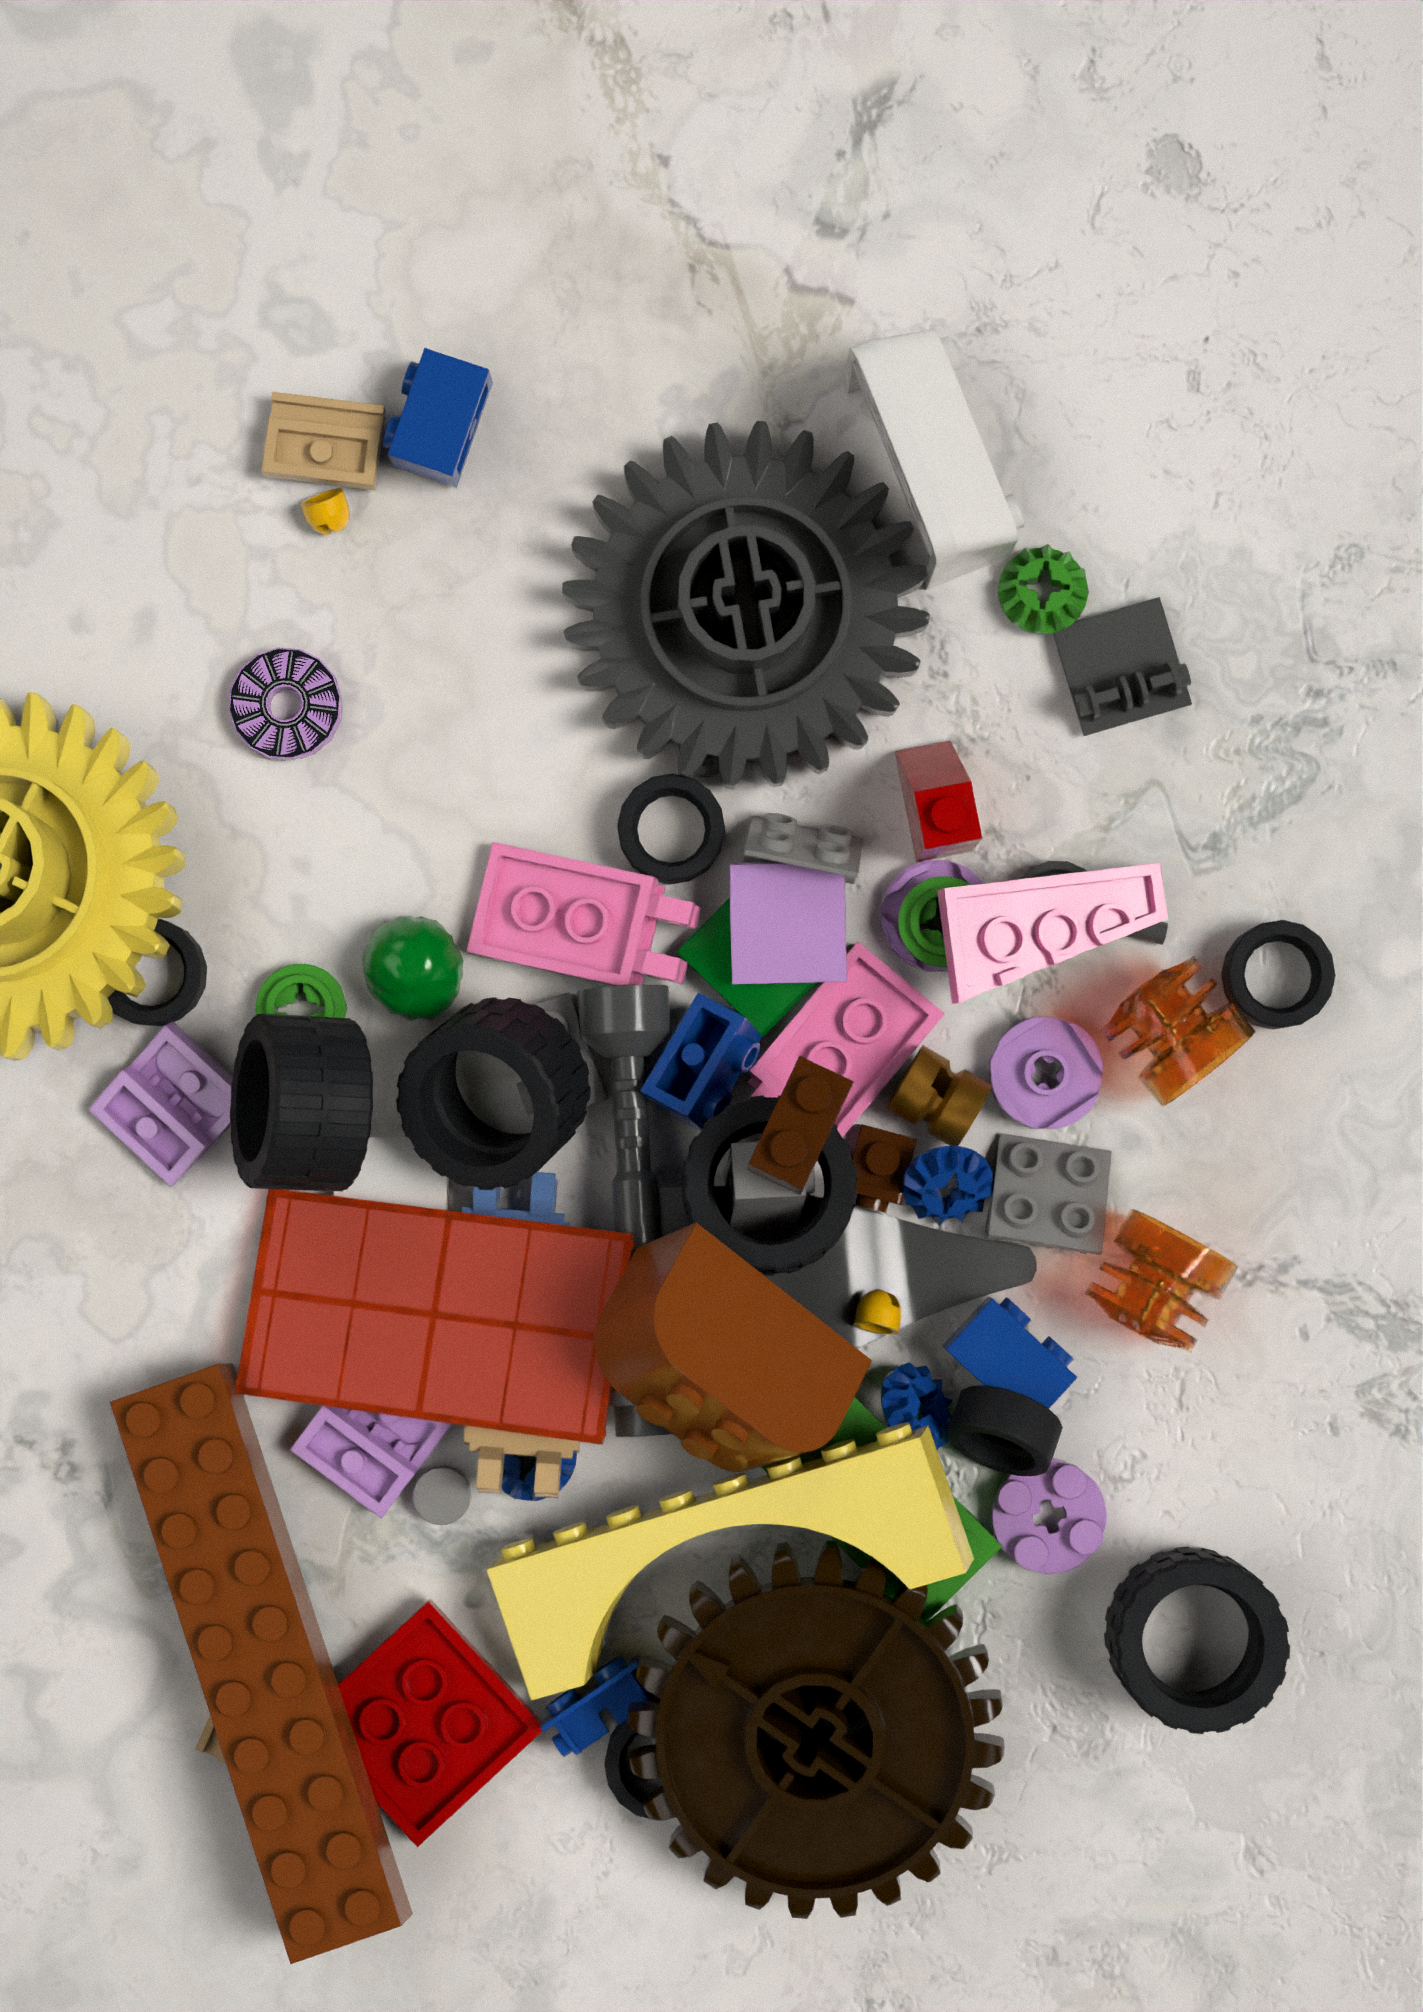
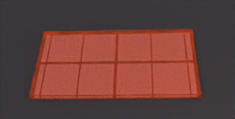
[235,1189,634,1445]

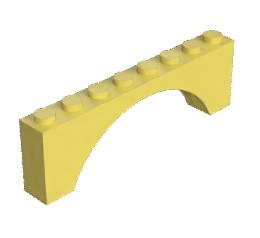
[486,1422,974,1701]

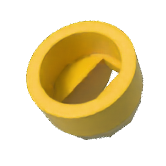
[300,488,350,535]
[853,1289,902,1335]

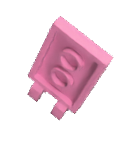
[466,842,701,986]
[747,941,945,1138]

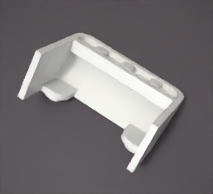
[844,329,1024,590]

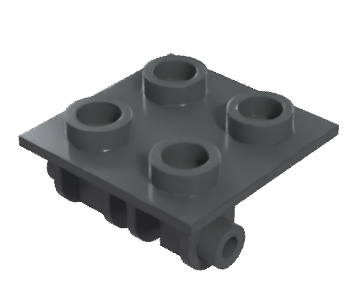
[1053,597,1192,736]

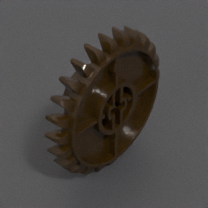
[627,1540,1005,1919]

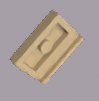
[261,392,386,491]

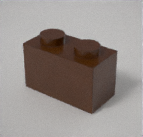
[747,1056,854,1195]

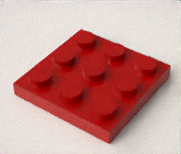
[338,1598,543,1848]

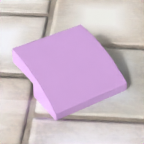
[730,861,847,984]
[88,1022,233,1187]
[290,1406,452,1519]

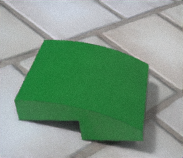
[676,897,817,1037]

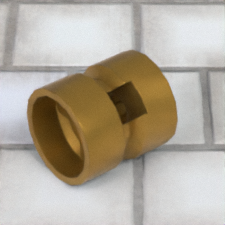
[886,1045,992,1146]

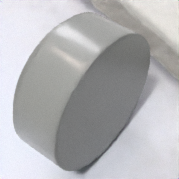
[413,1466,471,1525]

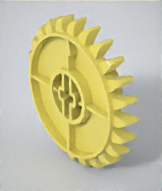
[0,692,185,1061]

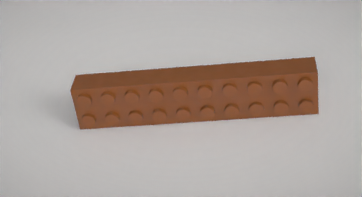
[110,1363,413,1964]

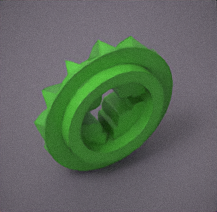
[998,544,1089,634]
[898,876,970,967]
[255,964,348,1018]

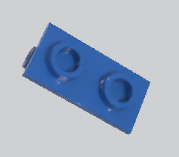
[540,1655,654,1757]

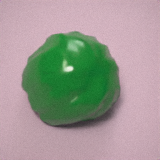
[362,916,463,1021]

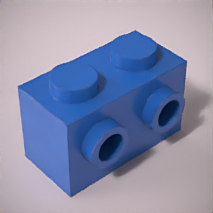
[383,348,493,488]
[640,993,762,1131]
[942,1296,1078,1409]

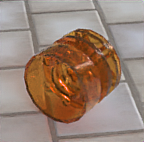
[1100,955,1256,1106]
[1084,1209,1238,1353]

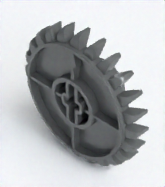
[562,421,930,789]

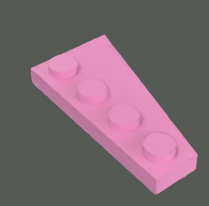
[937,863,1168,1004]

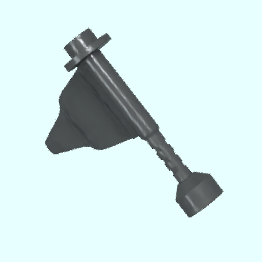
[577,985,1037,1437]

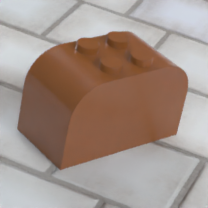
[594,1222,872,1472]

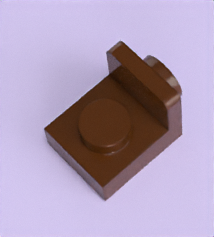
[852,1124,917,1213]

